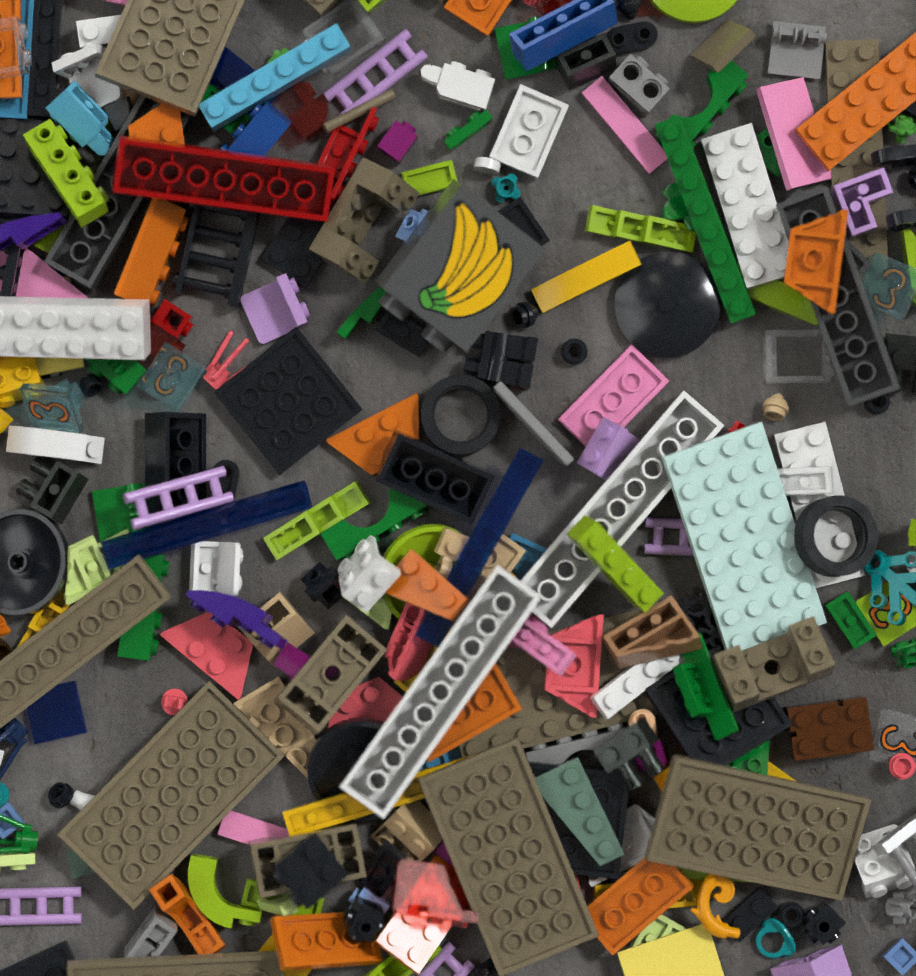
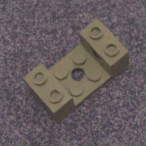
[309,157,419,284]
[274,615,387,734]
[712,616,835,713]
[248,821,366,898]

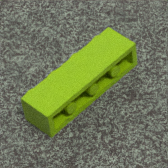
[566,515,664,613]

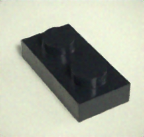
[375,310,430,358]
[360,840,408,898]
[722,886,778,943]

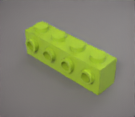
[23,119,109,228]

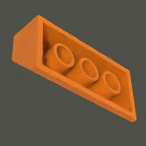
[114,198,190,307]

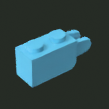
[46,81,115,156]

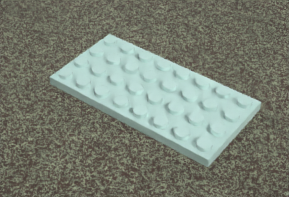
[661,422,827,650]

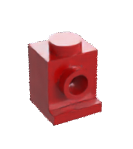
[151,299,194,340]

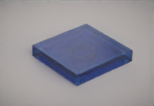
[27,680,88,744]

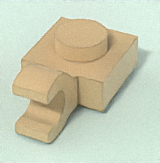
[435,527,471,578]

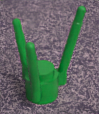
[0,814,38,854]

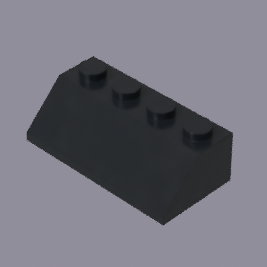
[145,412,206,520]
[376,429,495,524]

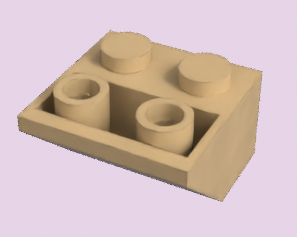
[238,592,315,666]
[371,800,443,873]

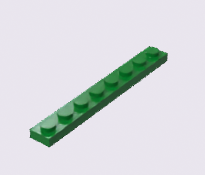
[655,115,756,324]

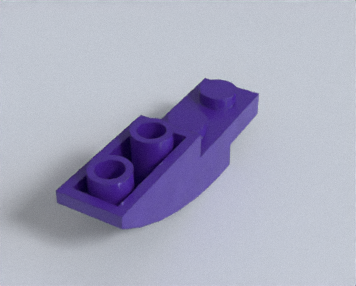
[185,590,288,649]

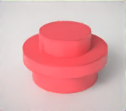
[888,753,916,780]

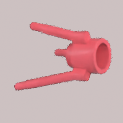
[203,331,249,390]

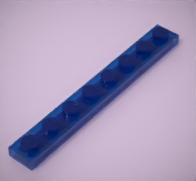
[415,448,543,648]
[100,480,312,570]

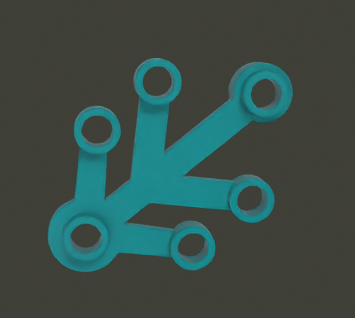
[864,550,916,626]

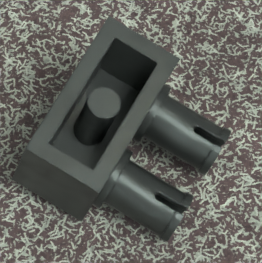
[557,33,616,90]
[884,333,916,395]
[16,456,89,525]
[593,718,666,791]

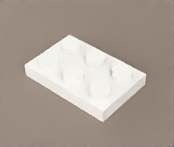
[489,84,569,179]

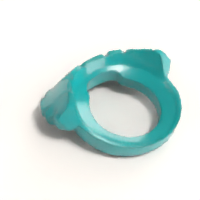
[755,918,796,958]

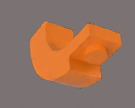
[149,874,226,954]

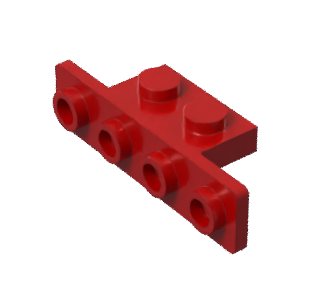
[318,106,379,207]

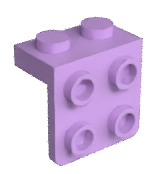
[241,273,311,344]
[577,417,639,481]

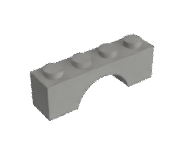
[525,723,636,764]

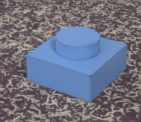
[0,801,25,839]
[882,937,916,976]

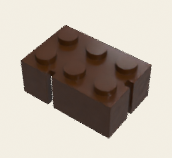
[784,696,874,761]

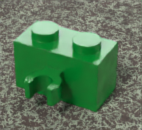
[86,358,149,396]

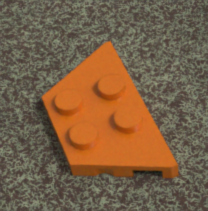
[128,104,185,144]
[784,210,848,314]
[326,393,419,476]

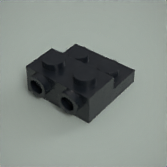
[272,831,348,910]

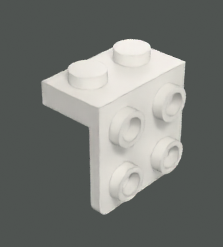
[52,43,123,109]
[338,535,401,613]
[189,541,243,596]
[854,824,915,898]

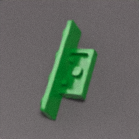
[672,633,739,740]

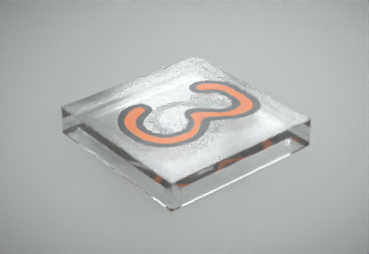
[868,707,916,772]

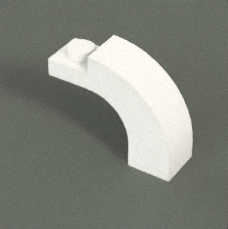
[6,426,105,464]

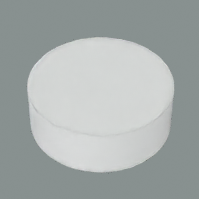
[473,157,501,175]

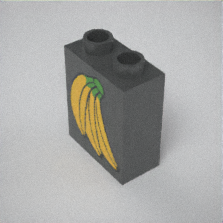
[375,179,546,353]

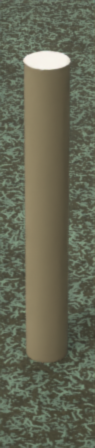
[322,89,396,133]

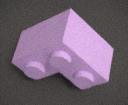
[830,167,893,239]
[770,945,852,976]

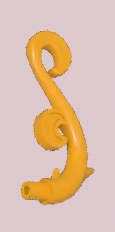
[691,873,740,939]

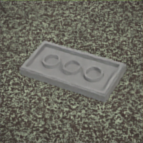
[493,381,574,467]

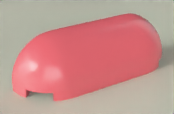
[385,603,444,681]

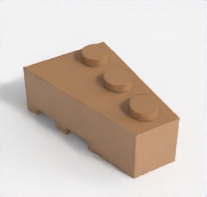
[603,595,702,669]

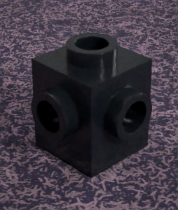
[300,562,343,610]
[343,896,385,942]
[802,901,846,946]

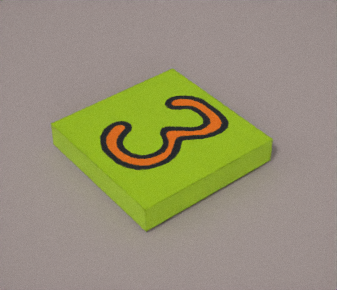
[855,573,916,646]

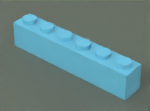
[199,23,352,132]

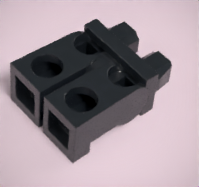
[463,331,538,390]

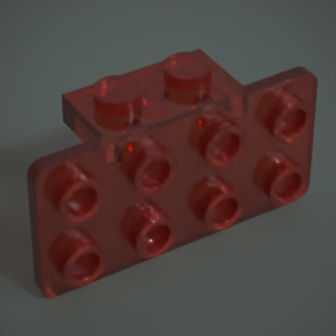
[391,859,479,928]

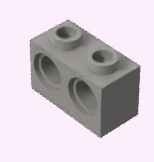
[608,53,670,116]
[124,906,177,958]

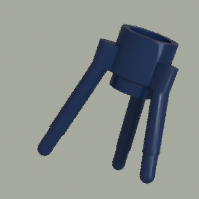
[0,718,29,780]

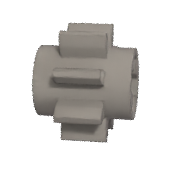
[886,892,916,925]

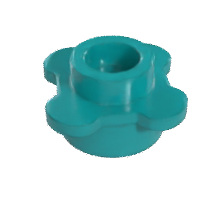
[492,174,521,203]

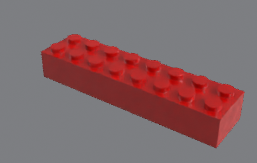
[112,135,335,222]

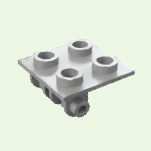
[768,21,827,80]

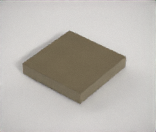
[690,19,755,73]

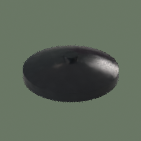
[614,252,721,358]
[0,509,68,616]
[308,718,399,822]

